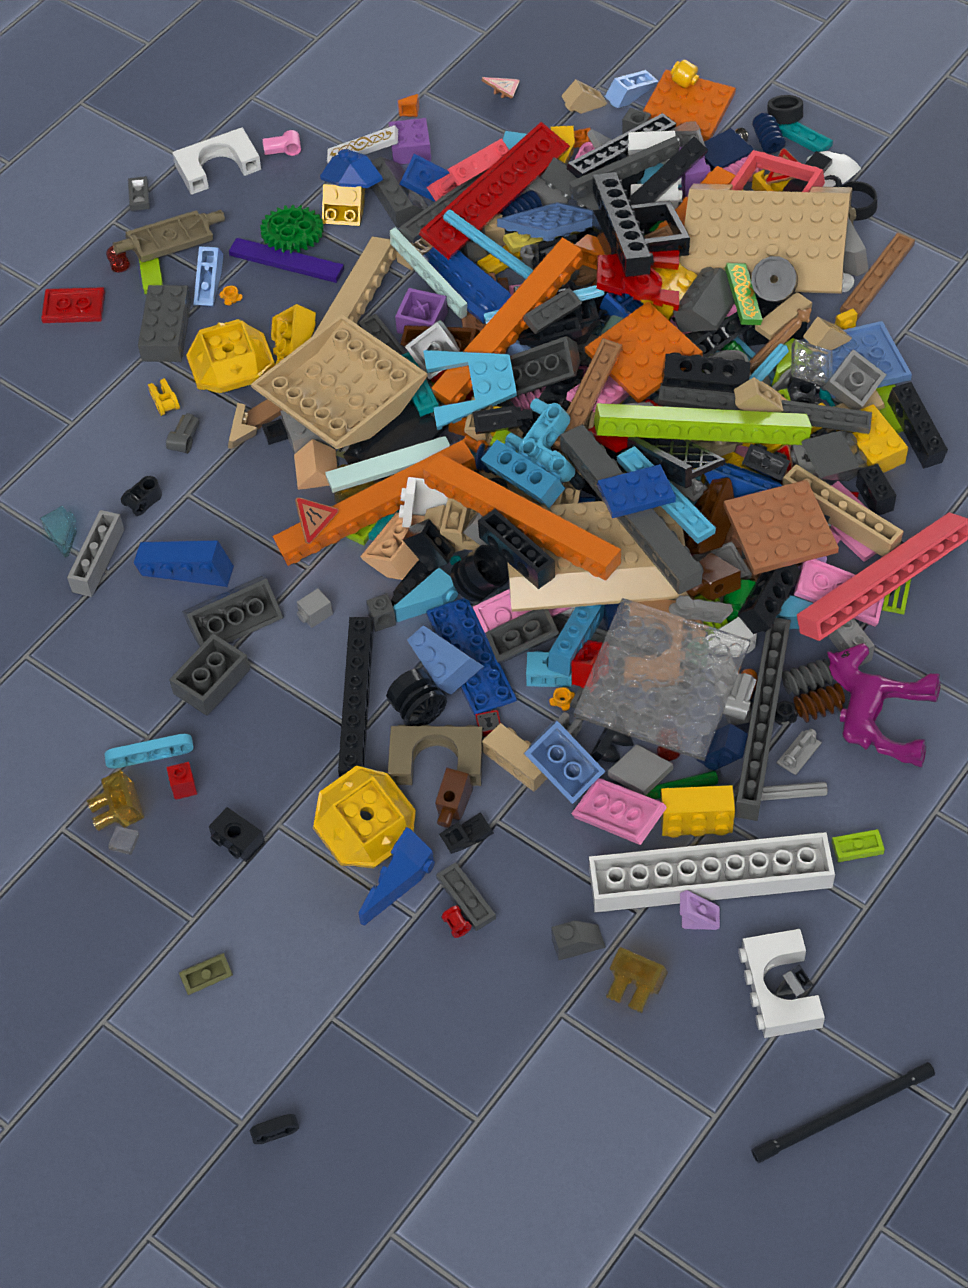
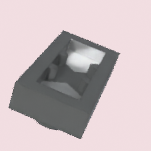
[128,176,150,211]

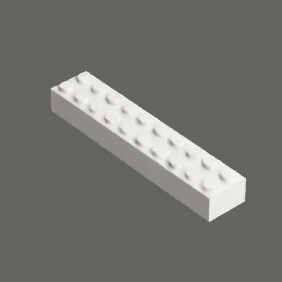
[589,832,835,912]

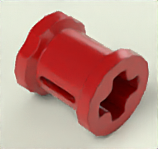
[441,906,472,938]

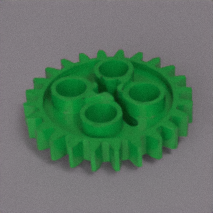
[260,205,324,253]

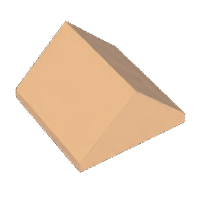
[294,439,338,490]

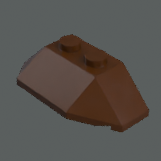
[683,478,734,555]

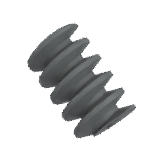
[782,659,833,697]

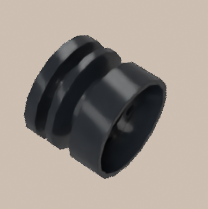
[451,545,509,602]
[386,668,447,726]

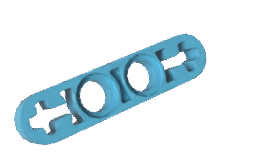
[104,734,194,769]

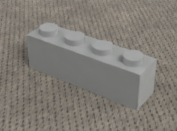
[67,510,124,597]

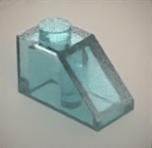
[40,506,77,558]

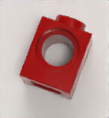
[166,762,197,800]

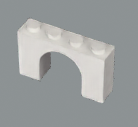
[172,127,261,195]
[628,131,682,209]
[738,929,825,1038]

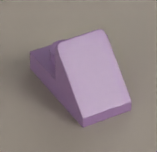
[680,890,720,930]

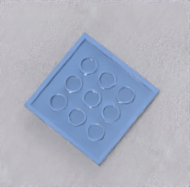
[497,202,593,241]
[805,321,912,398]

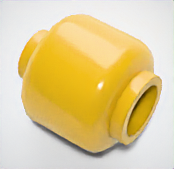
[670,59,699,88]

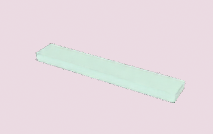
[390,227,467,319]
[325,436,450,493]

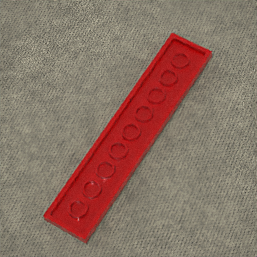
[419,122,570,260]

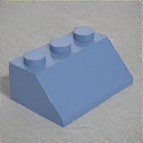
[524,721,605,804]

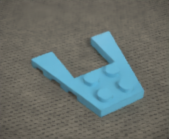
[423,350,517,430]

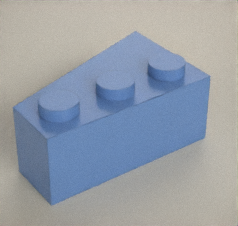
[407,625,484,695]

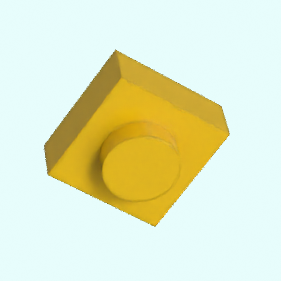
[835,309,858,330]

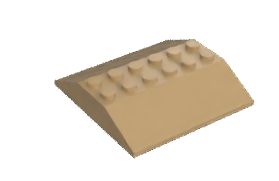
[251,314,428,449]

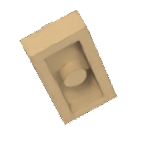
[228,403,257,449]

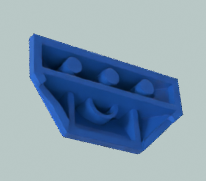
[320,149,383,188]
[599,292,643,318]
[704,461,784,498]

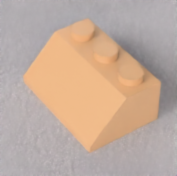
[360,512,425,580]

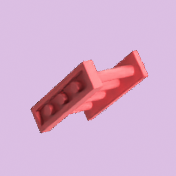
[427,138,509,201]

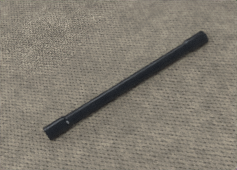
[751,1062,935,1164]

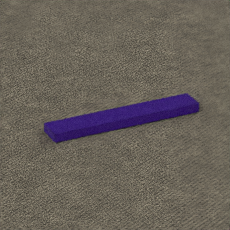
[229,238,344,283]

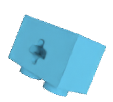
[526,651,572,687]

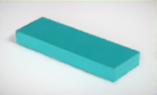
[778,122,833,152]

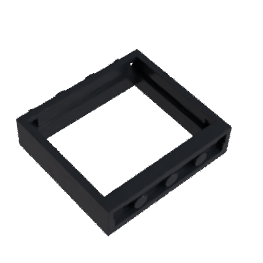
[592,200,690,256]

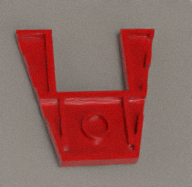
[596,250,679,311]

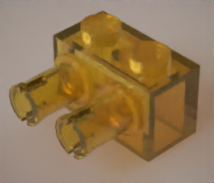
[87,770,145,831]
[606,947,668,1013]

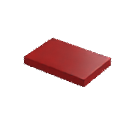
[41,287,105,323]

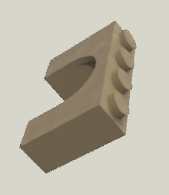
[388,725,483,786]

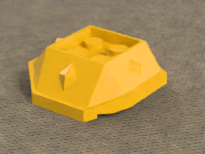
[186,319,275,393]
[313,766,416,869]

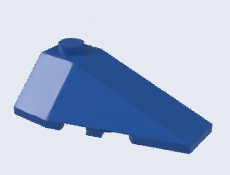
[358,827,435,926]

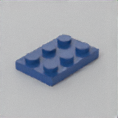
[400,154,449,202]
[597,464,676,519]

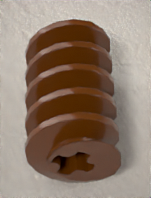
[793,683,845,723]

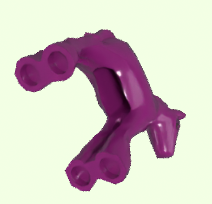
[827,643,941,768]

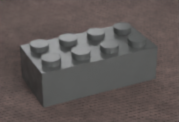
[138,285,191,362]

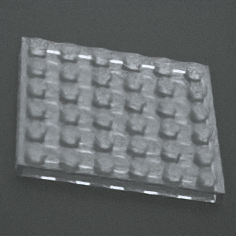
[574,598,751,761]

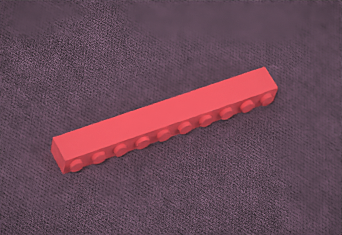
[797,512,968,641]

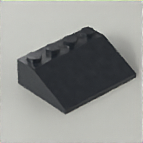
[343,403,447,480]

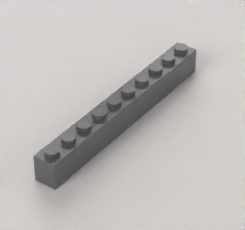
[560,424,704,594]
[734,618,791,821]

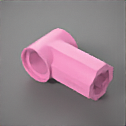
[263,130,301,156]

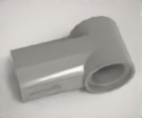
[722,673,756,721]

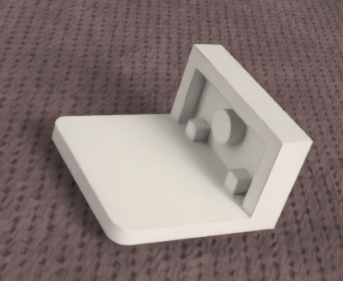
[399,477,448,528]

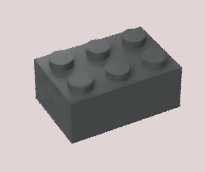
[169,634,250,716]

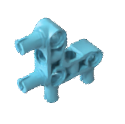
[505,398,575,483]

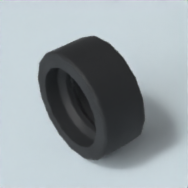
[767,95,803,124]

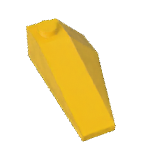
[271,304,316,365]

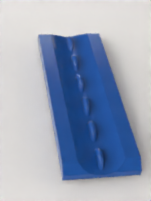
[422,247,512,324]
[426,598,517,716]

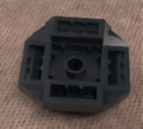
[518,280,600,348]

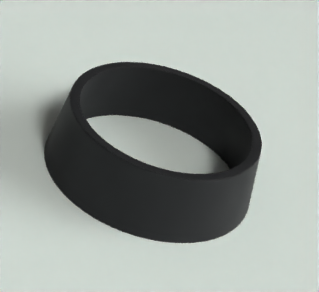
[842,181,877,221]

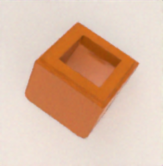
[398,94,419,117]

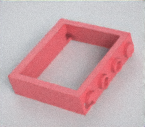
[730,150,825,192]

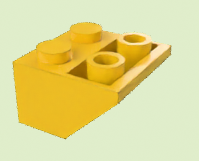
[322,184,365,226]

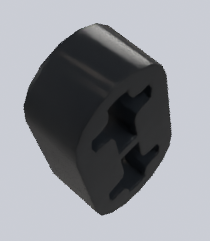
[250,1114,299,1145]

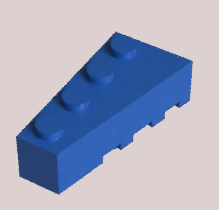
[134,540,234,587]

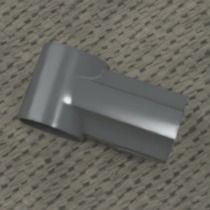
[166,413,199,454]

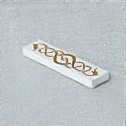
[327,125,398,163]

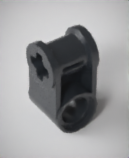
[121,476,162,516]

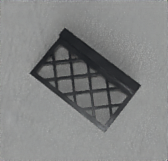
[627,437,725,489]

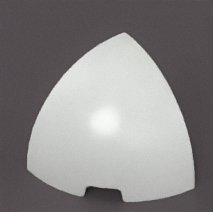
[807,151,861,187]

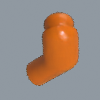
[463,435,488,453]

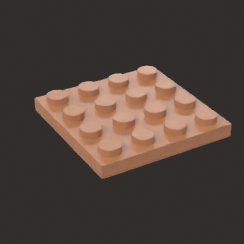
[724,480,839,575]

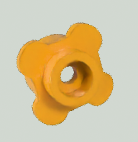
[219,286,243,306]
[549,687,575,711]

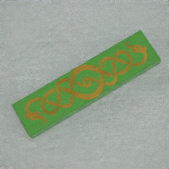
[725,263,763,325]

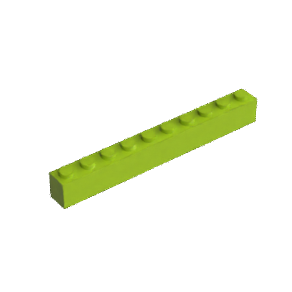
[594,403,812,445]

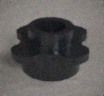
[774,701,797,723]

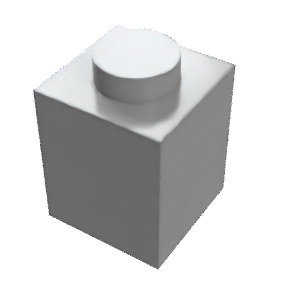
[297,589,333,628]

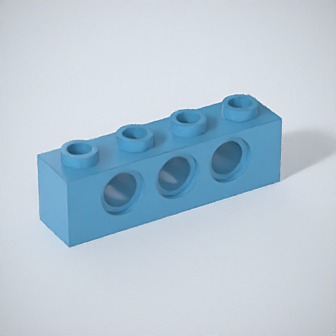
[481,440,565,508]
[548,605,605,677]

